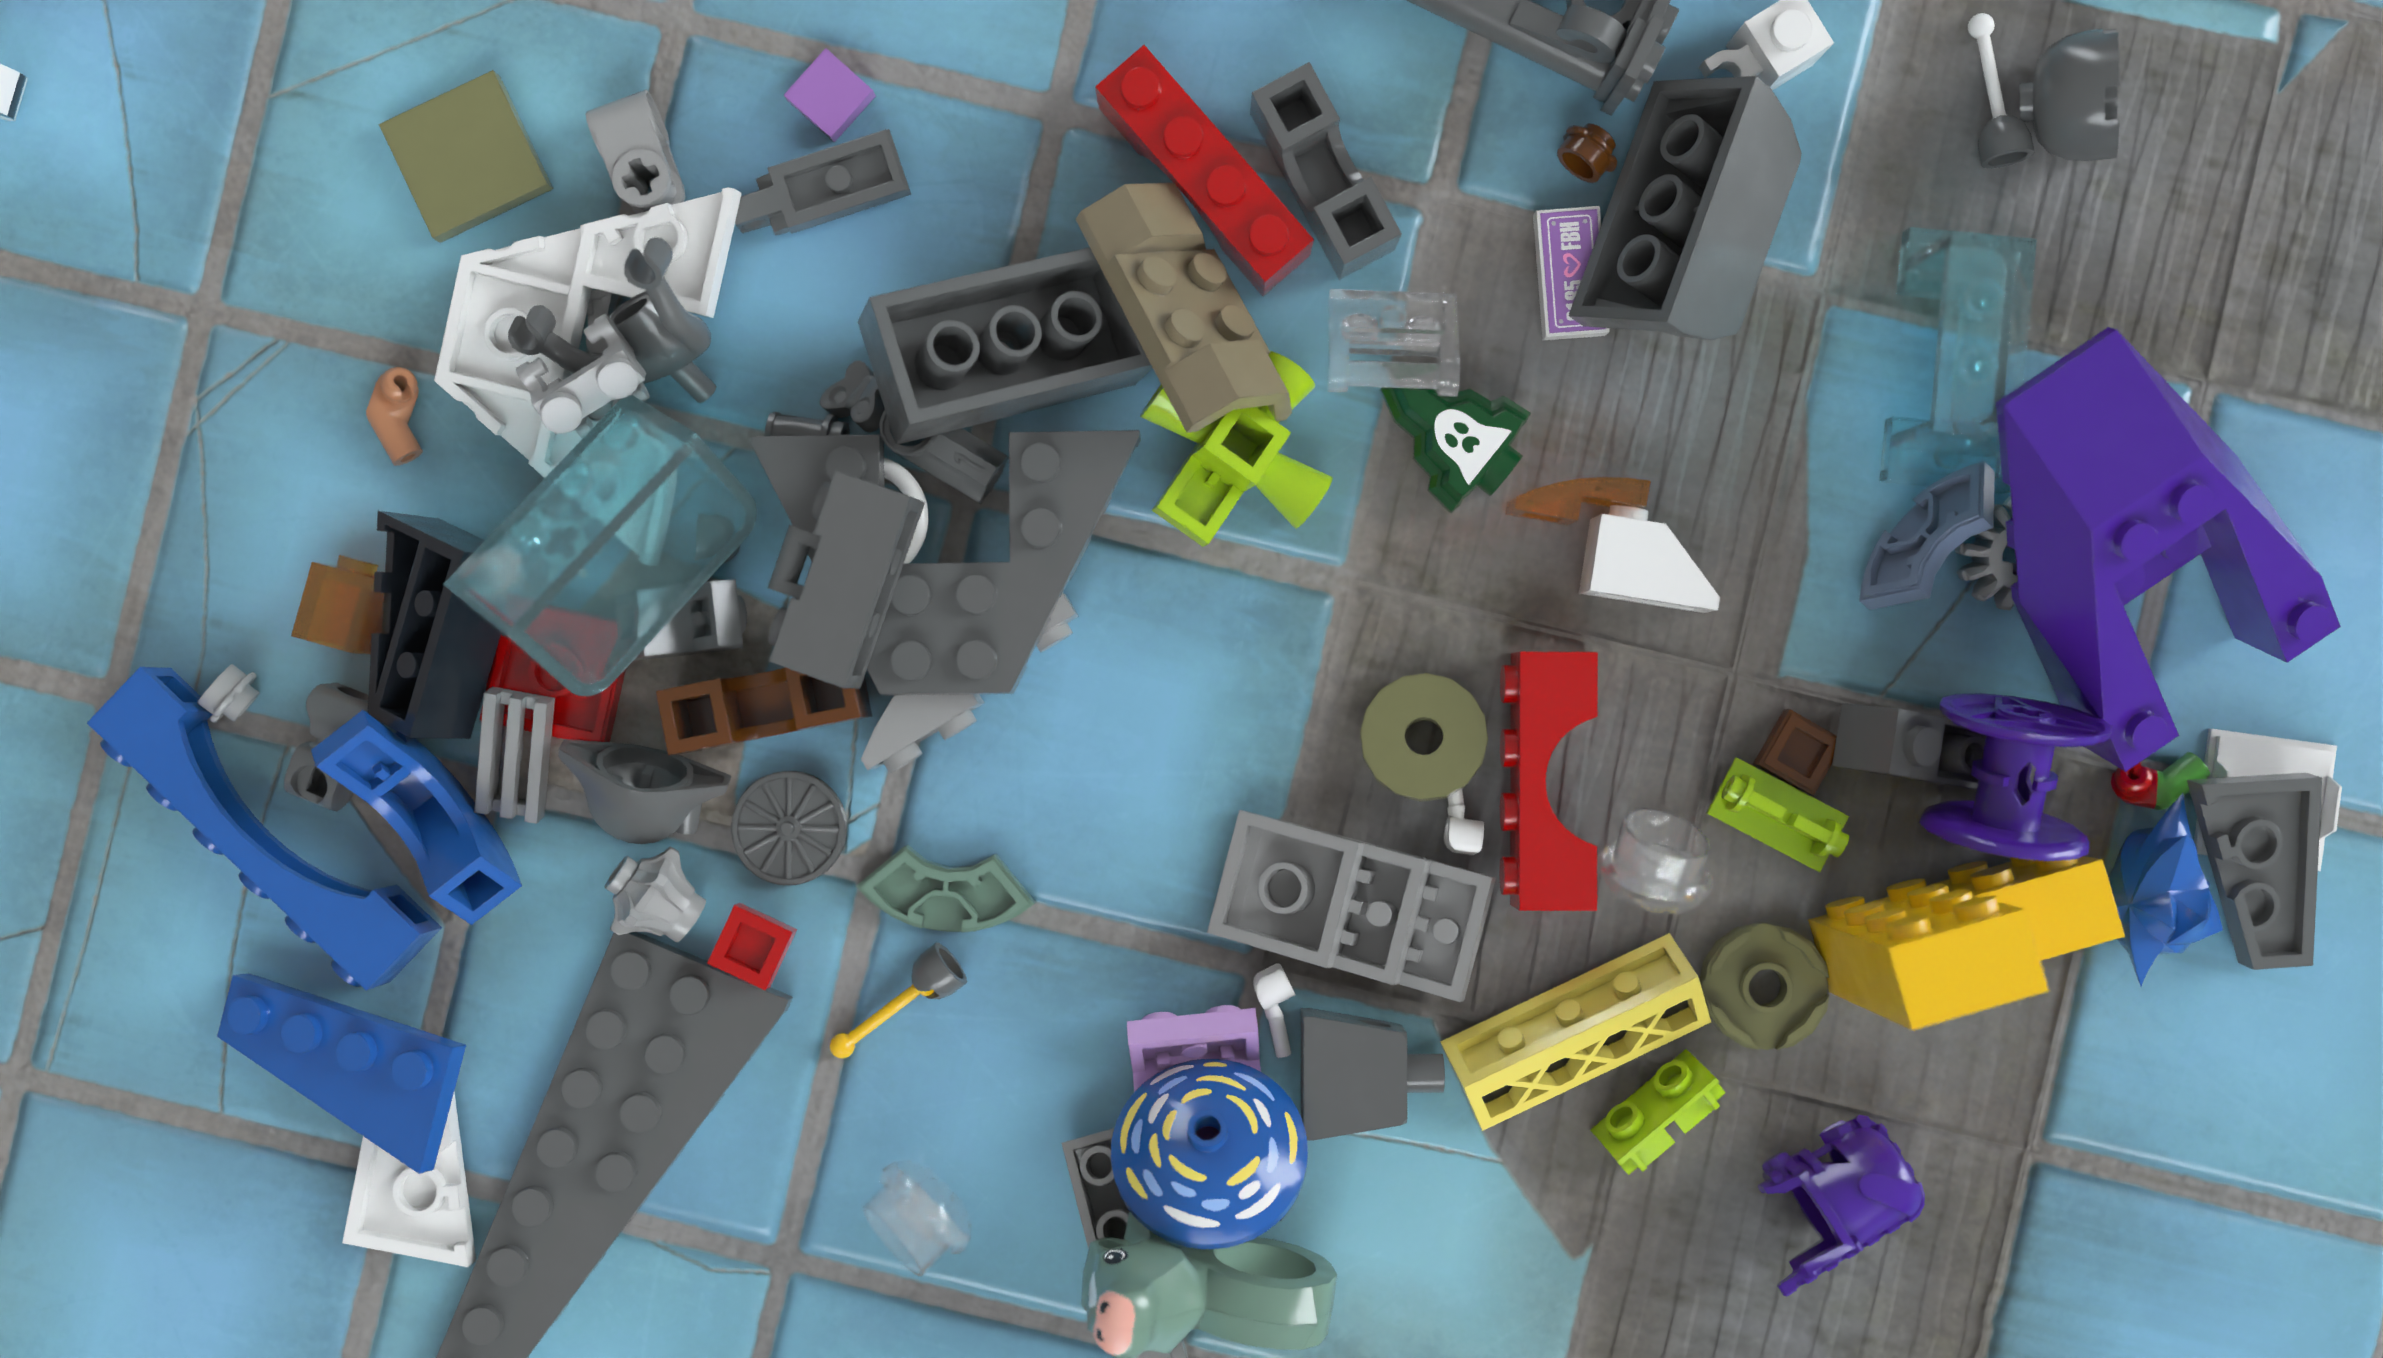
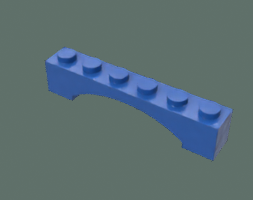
[87,667,442,991]

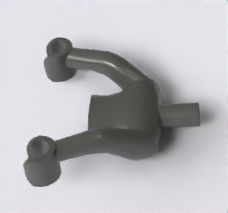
[508,237,717,403]

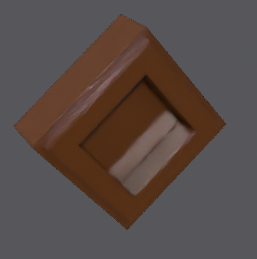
[1753,709,1837,796]

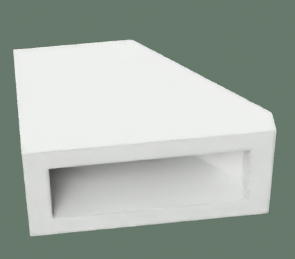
[1579,505,1720,613]

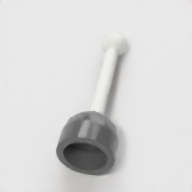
[1968,13,2035,168]

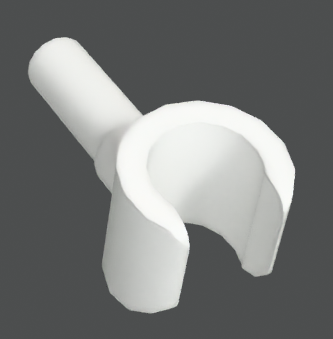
[1443,789,1484,855]
[1253,963,1296,1058]

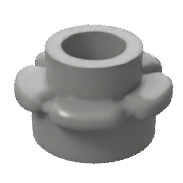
[197,664,260,723]

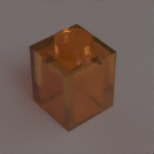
[291,555,384,654]

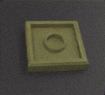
[379,70,553,243]

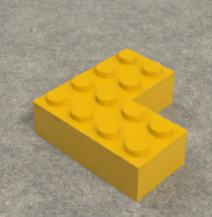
[1808,856,2125,1030]

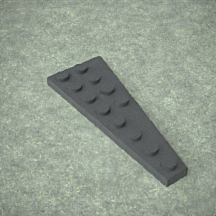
[436,932,793,1358]

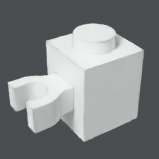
[1699,0,1834,90]

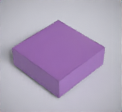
[784,48,876,143]

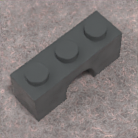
[1250,62,1402,280]

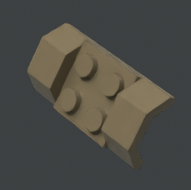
[1075,183,1292,433]

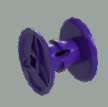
[1919,693,2112,861]

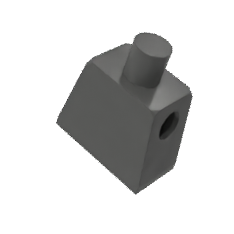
[1300,1008,1445,1140]

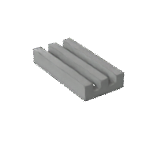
[475,687,555,824]

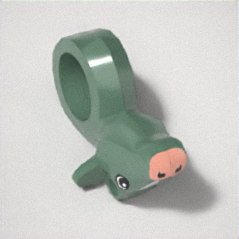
[1081,1212,1337,1358]

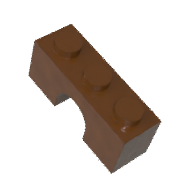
[656,667,873,755]

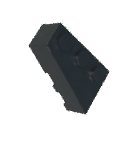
[368,511,523,739]

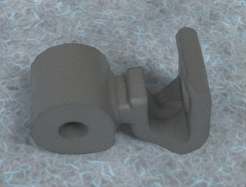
[284,682,368,812]

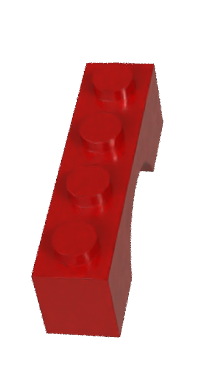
[1095,45,1314,296]
[1499,651,1598,911]

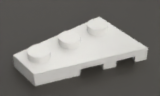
[342,1092,476,1267]

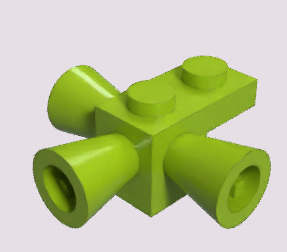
[1140,351,1333,547]

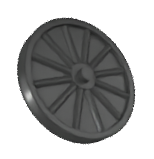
[731,771,847,885]

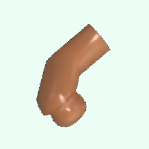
[366,367,423,466]

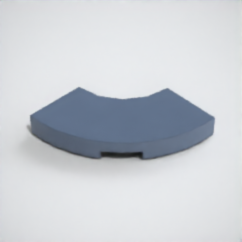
[1859,461,1995,610]

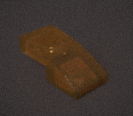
[1505,477,1651,526]

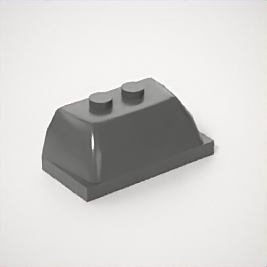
[1568,76,1802,340]

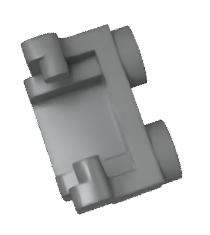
[516,313,650,439]

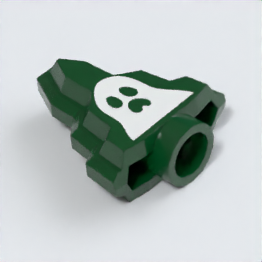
[1380,371,1531,513]

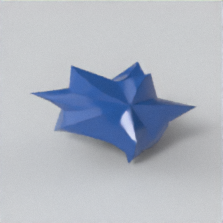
[2108,793,2223,987]

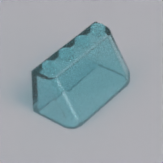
[443,395,757,696]

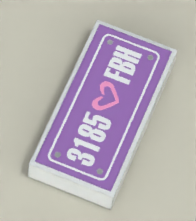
[1533,206,1609,340]

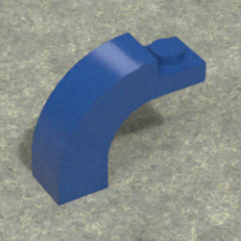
[311,710,522,925]

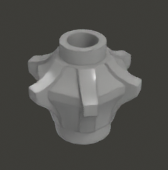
[604,846,706,942]

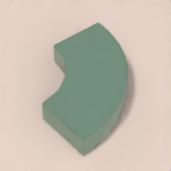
[856,845,1036,932]

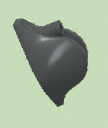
[558,739,731,844]

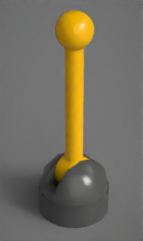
[829,942,967,1059]

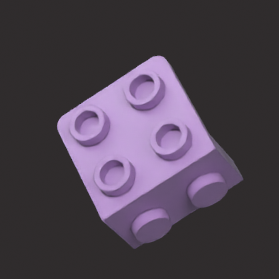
[1126,1005,1261,1140]

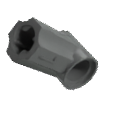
[880,410,1009,504]

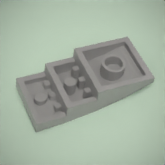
[1207,810,1496,1002]

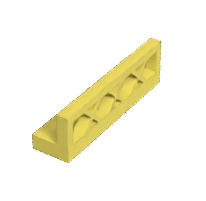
[1440,933,1711,1131]

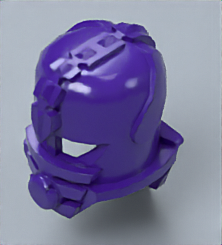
[1757,1115,1925,1297]

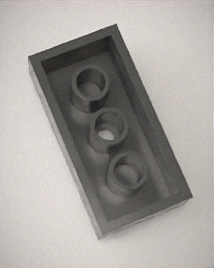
[857,247,1153,445]

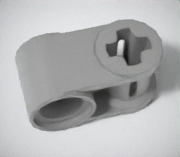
[585,89,686,214]

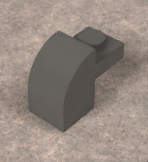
[616,579,747,661]

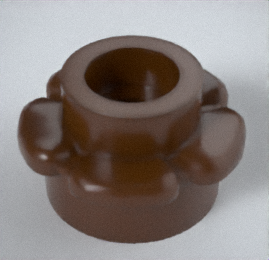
[1557,123,1618,183]

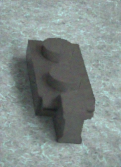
[735,129,912,235]

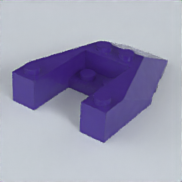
[1996,327,2341,772]

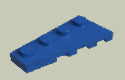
[217,973,466,1174]

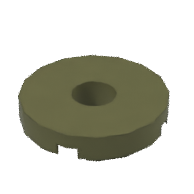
[1360,673,1488,802]
[1700,922,1830,1050]

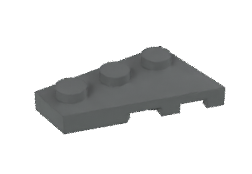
[2187,773,2322,970]

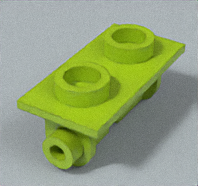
[1706,757,1849,872]
[1590,1049,1725,1175]

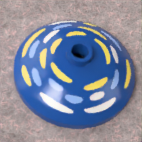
[1111,1059,1308,1249]

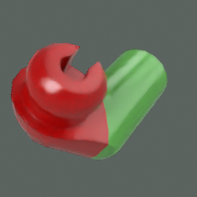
[2111,752,2210,811]

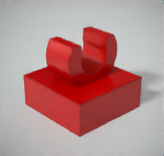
[707,903,797,991]

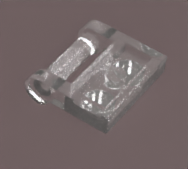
[1327,289,1460,397]

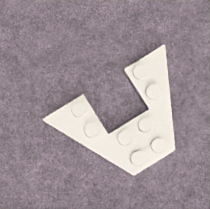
[434,187,742,566]

